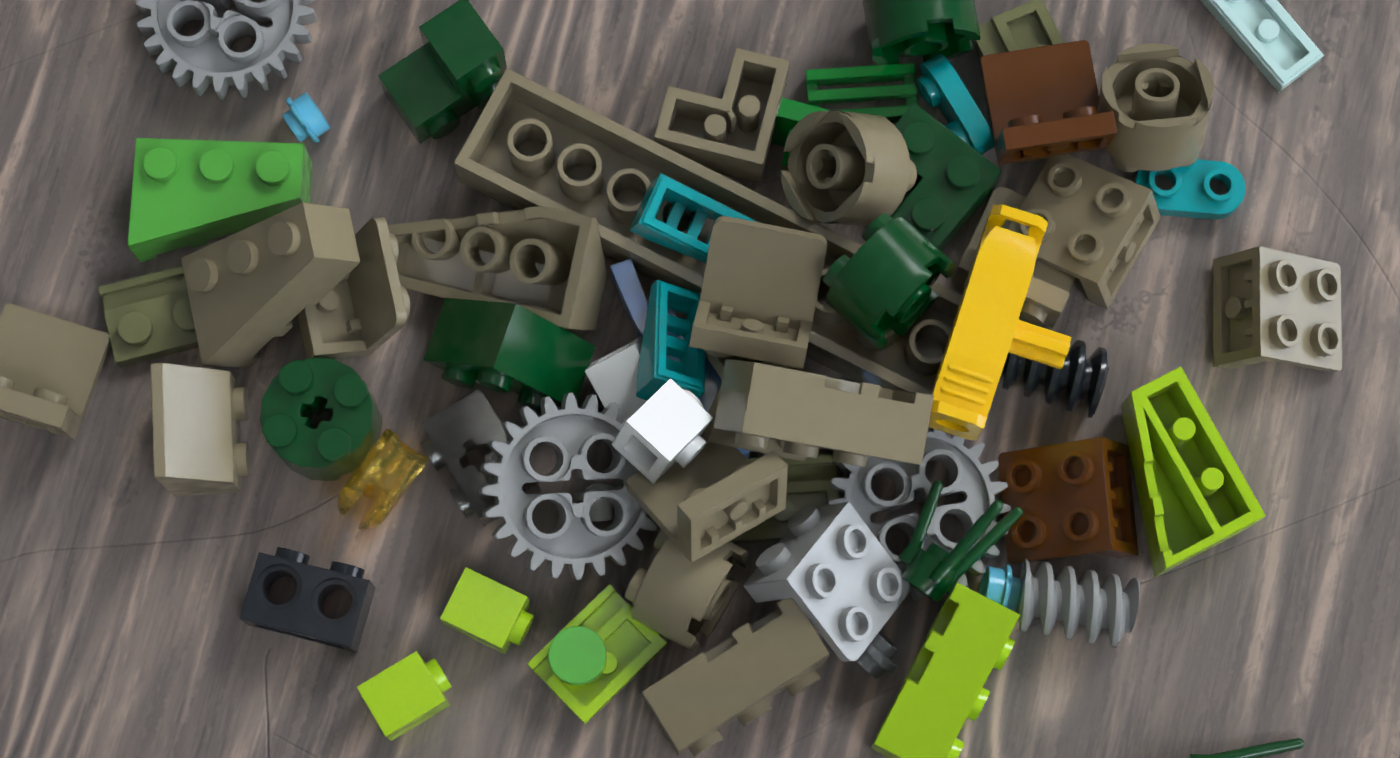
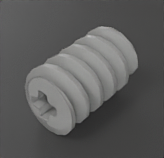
[1016,559,1140,648]

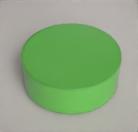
[548,626,607,686]

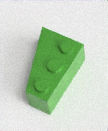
[128,138,312,263]

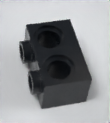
[240,547,376,653]

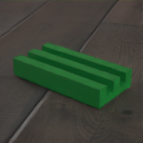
[805,63,919,122]

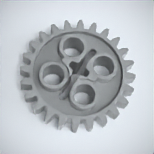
[136,0,317,100]
[478,393,657,580]
[825,428,1011,600]

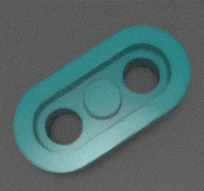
[916,54,994,155]
[1133,159,1246,220]

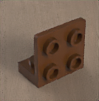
[979,40,1117,165]
[998,437,1139,564]

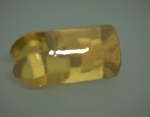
[337,428,429,530]

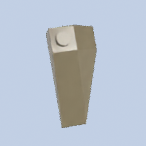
[388,206,607,330]

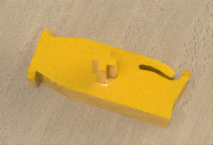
[929,204,1072,441]

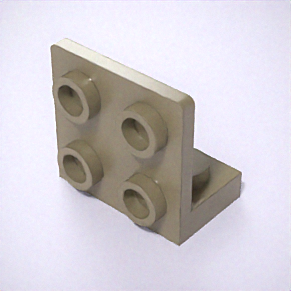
[1008,154,1161,309]
[1213,246,1342,372]
[0,303,111,441]
[626,436,788,563]

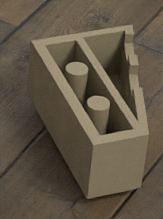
[181,202,360,368]
[713,359,934,467]
[642,598,829,757]

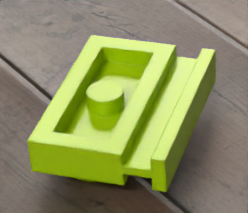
[527,584,667,725]

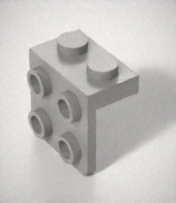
[743,502,910,662]

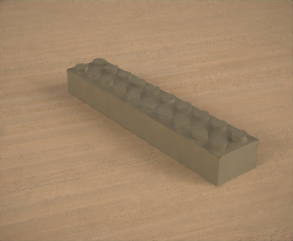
[454,68,962,395]

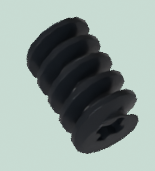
[1002,326,1109,418]

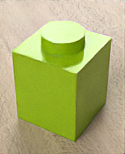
[440,567,534,654]
[357,651,452,741]

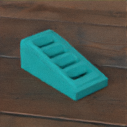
[629,173,756,263]
[636,280,705,401]

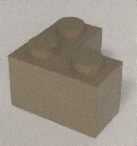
[654,48,790,183]

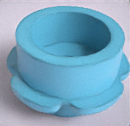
[282,92,331,143]
[979,564,1021,611]

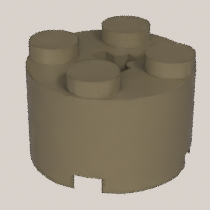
[1098,43,1214,172]
[781,110,917,226]
[625,529,749,652]

